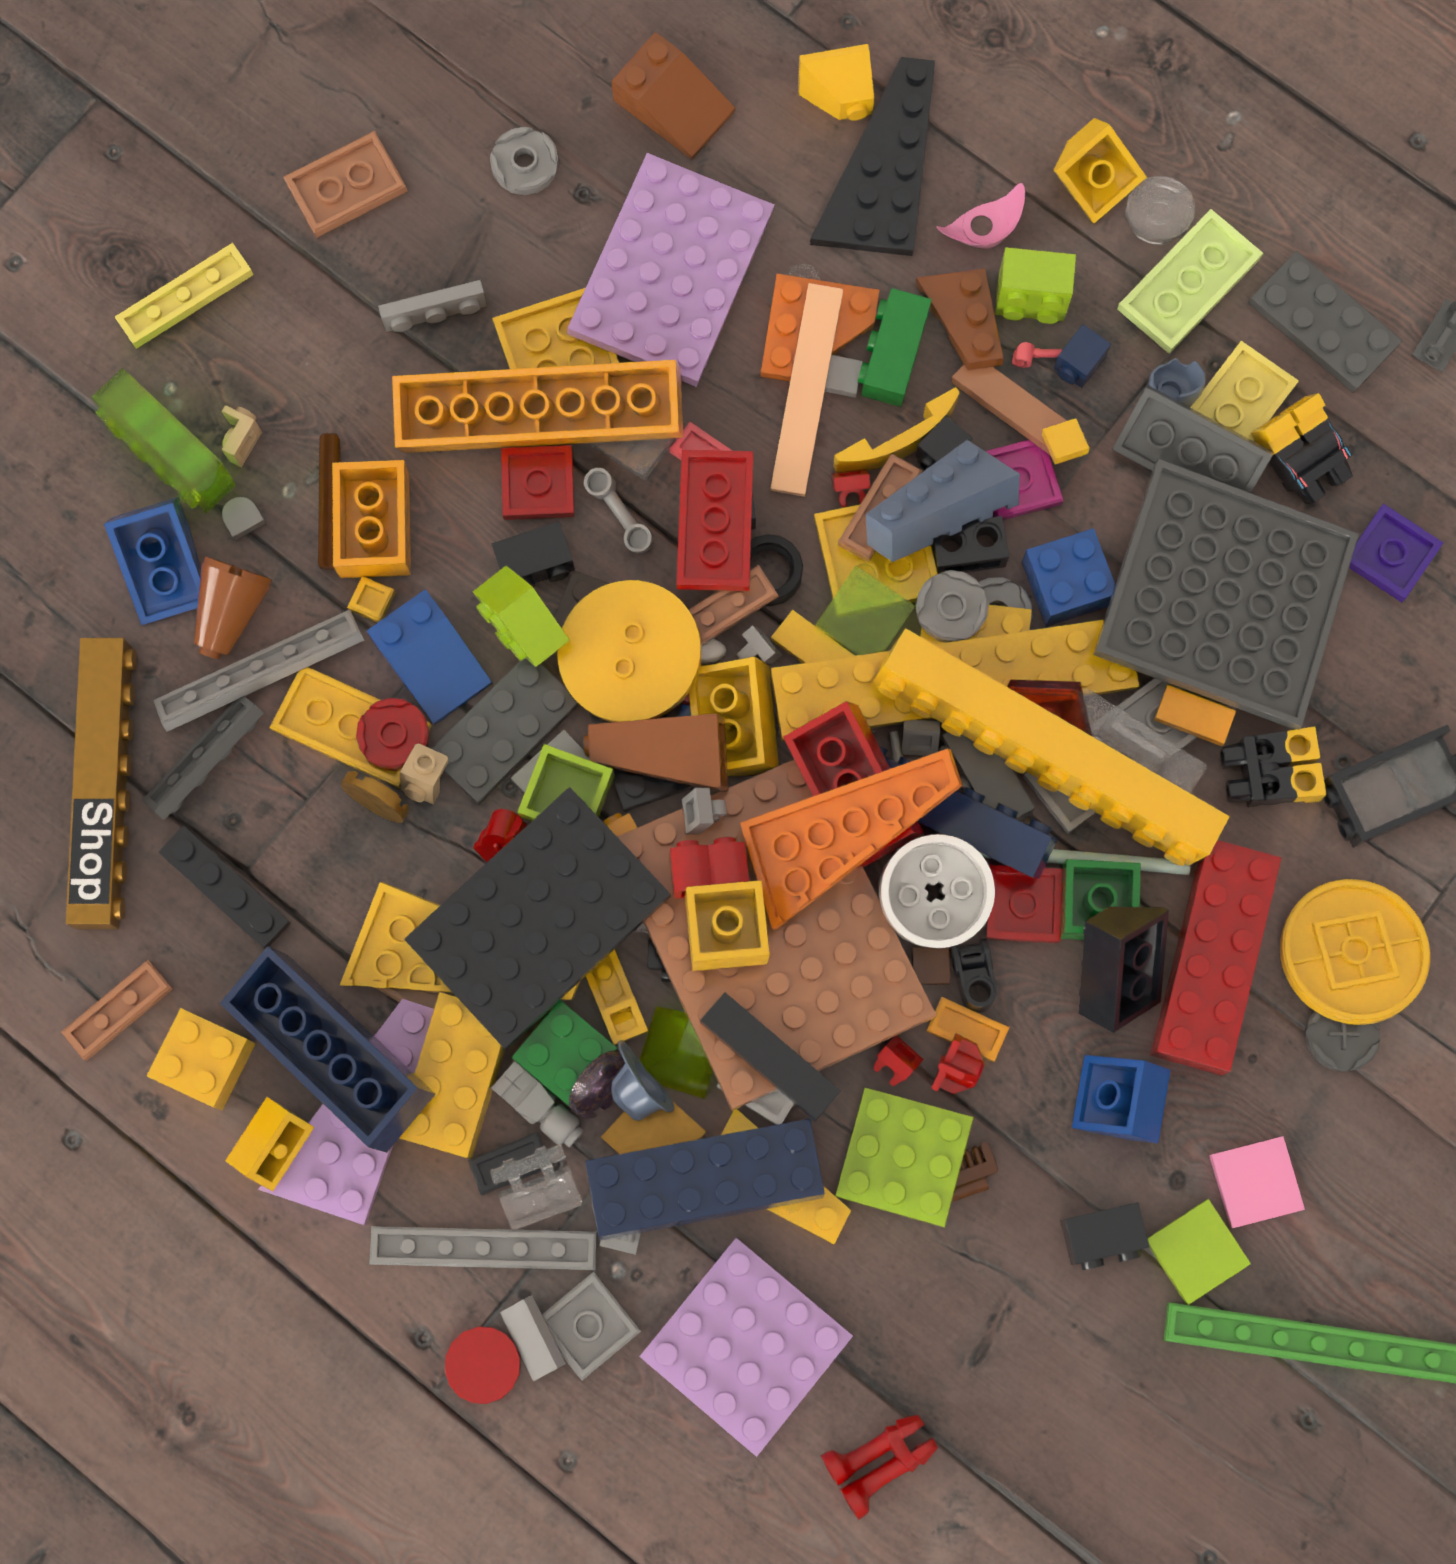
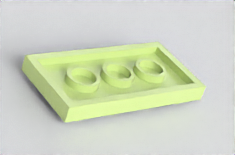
[1117,209,1263,354]

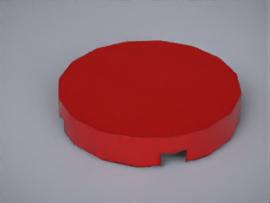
[356,698,430,771]
[444,1327,521,1404]

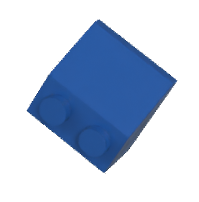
[1072,1055,1171,1144]

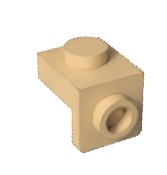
[400,744,448,805]

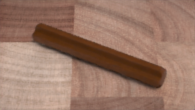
[318,433,340,570]

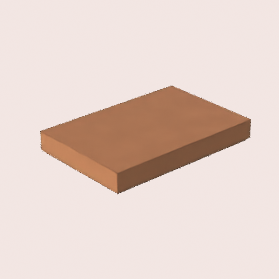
[283,131,408,238]

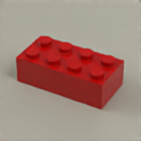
[783,701,924,869]

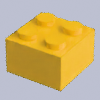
[685,880,770,971]
[147,1008,256,1111]

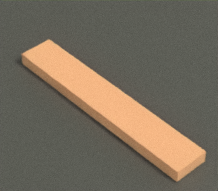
[770,283,843,497]

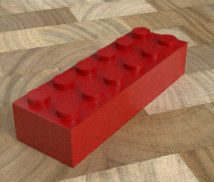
[1150,840,1282,1075]

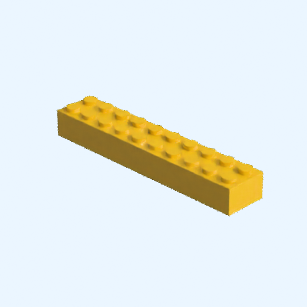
[872,628,1230,866]

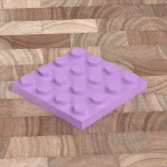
[639,1238,853,1457]

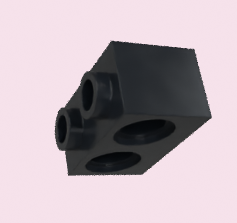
[931,516,1009,574]

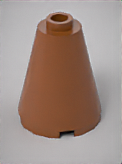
[194,556,272,660]

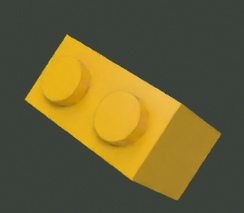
[225,1097,314,1192]

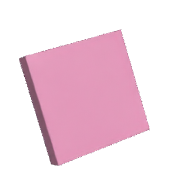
[1209,1136,1305,1229]

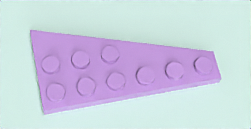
[258,999,434,1225]

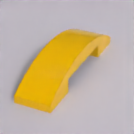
[833,387,960,472]
[586,949,648,1046]

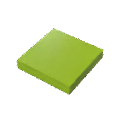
[1147,1199,1251,1305]

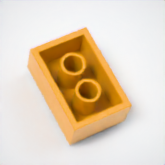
[332,460,411,578]

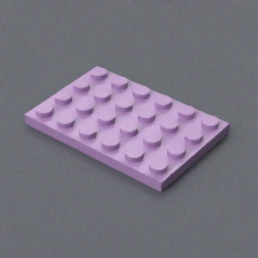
[567,153,774,387]

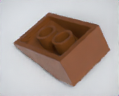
[611,32,735,160]

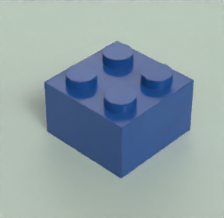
[1021,528,1115,627]

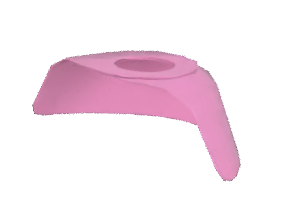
[936,183,1025,249]

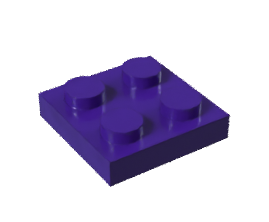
[1349,503,1443,603]

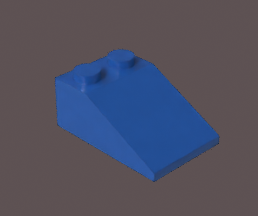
[104,497,201,625]
[367,589,493,725]

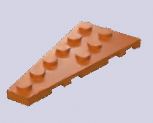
[740,749,962,930]

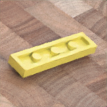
[115,243,254,349]

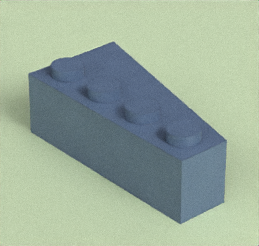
[866,440,1020,562]

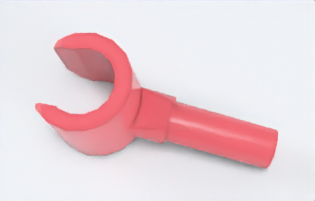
[1012,342,1062,368]

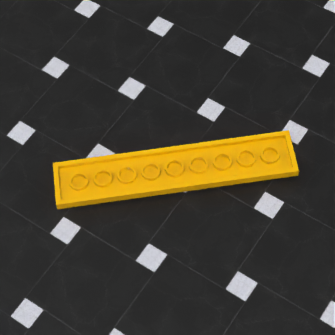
[770,620,1139,741]

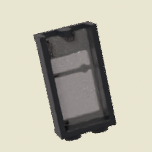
[1323,724,1456,848]

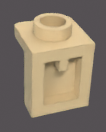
[222,405,262,468]

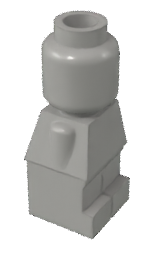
[491,1061,584,1148]

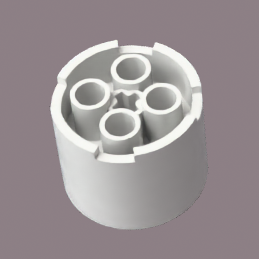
[878,834,995,948]

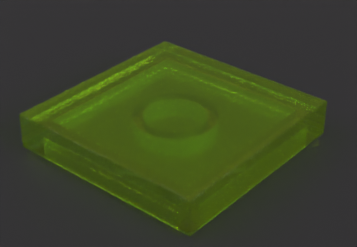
[815,566,915,655]

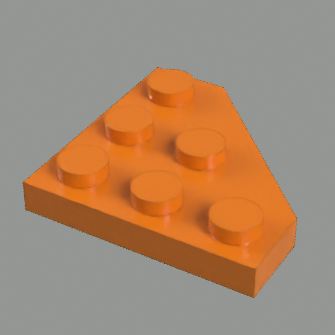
[760,274,880,382]

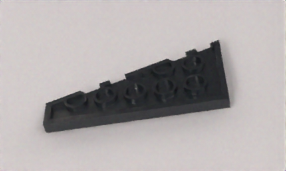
[810,57,935,256]

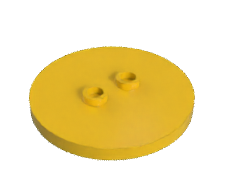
[557,580,702,722]
[1280,879,1430,1025]

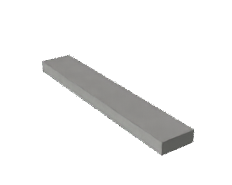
[153,609,364,732]
[369,1226,597,1270]

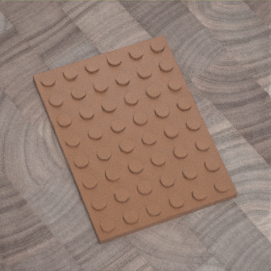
[618,760,936,1111]

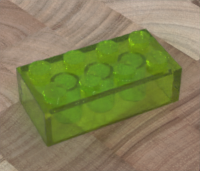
[91,368,236,514]

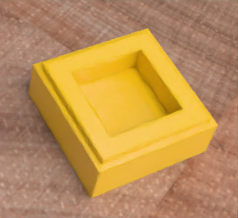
[1042,418,1089,465]
[347,576,396,623]

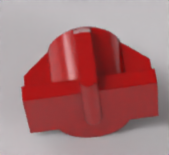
[473,809,527,862]
[931,1033,985,1094]

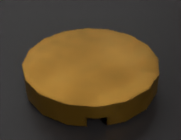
[341,771,409,823]

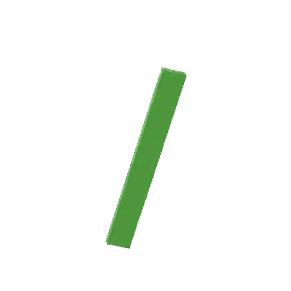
[1163,1303,1456,1383]

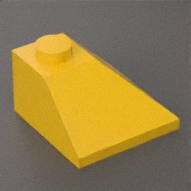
[798,44,874,121]
[1054,118,1147,223]

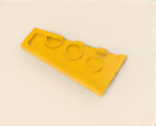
[721,1109,851,1245]

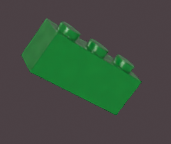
[857,288,932,407]

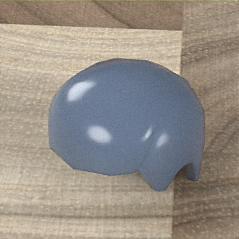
[1149,358,1206,407]

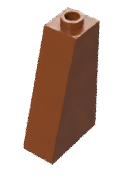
[584,713,728,792]

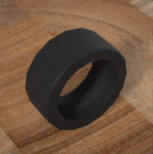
[750,534,803,606]

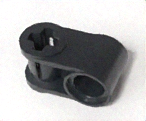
[949,938,997,1013]

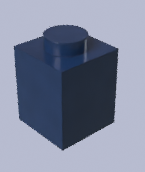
[1054,324,1111,388]

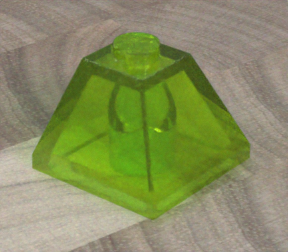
[639,1006,713,1099]

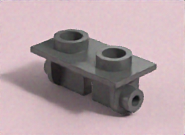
[1412,299,1456,372]

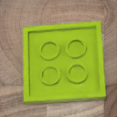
[835,1088,974,1228]

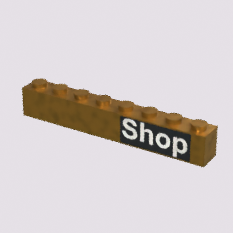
[66,638,137,929]

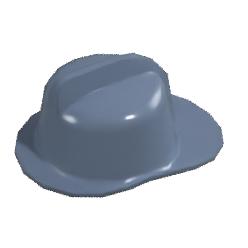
[611,1040,674,1121]

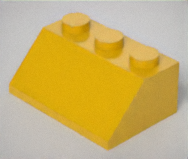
[689,657,779,776]

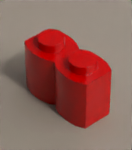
[669,837,749,899]

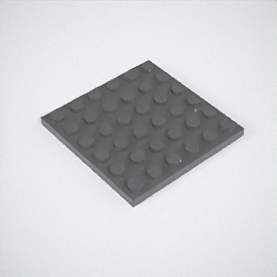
[1093,459,1359,730]

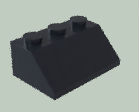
[1079,907,1169,1033]

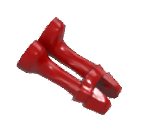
[820,1415,938,1520]

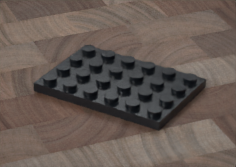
[404,787,671,1050]

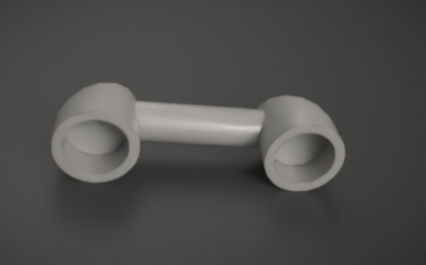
[584,468,654,554]

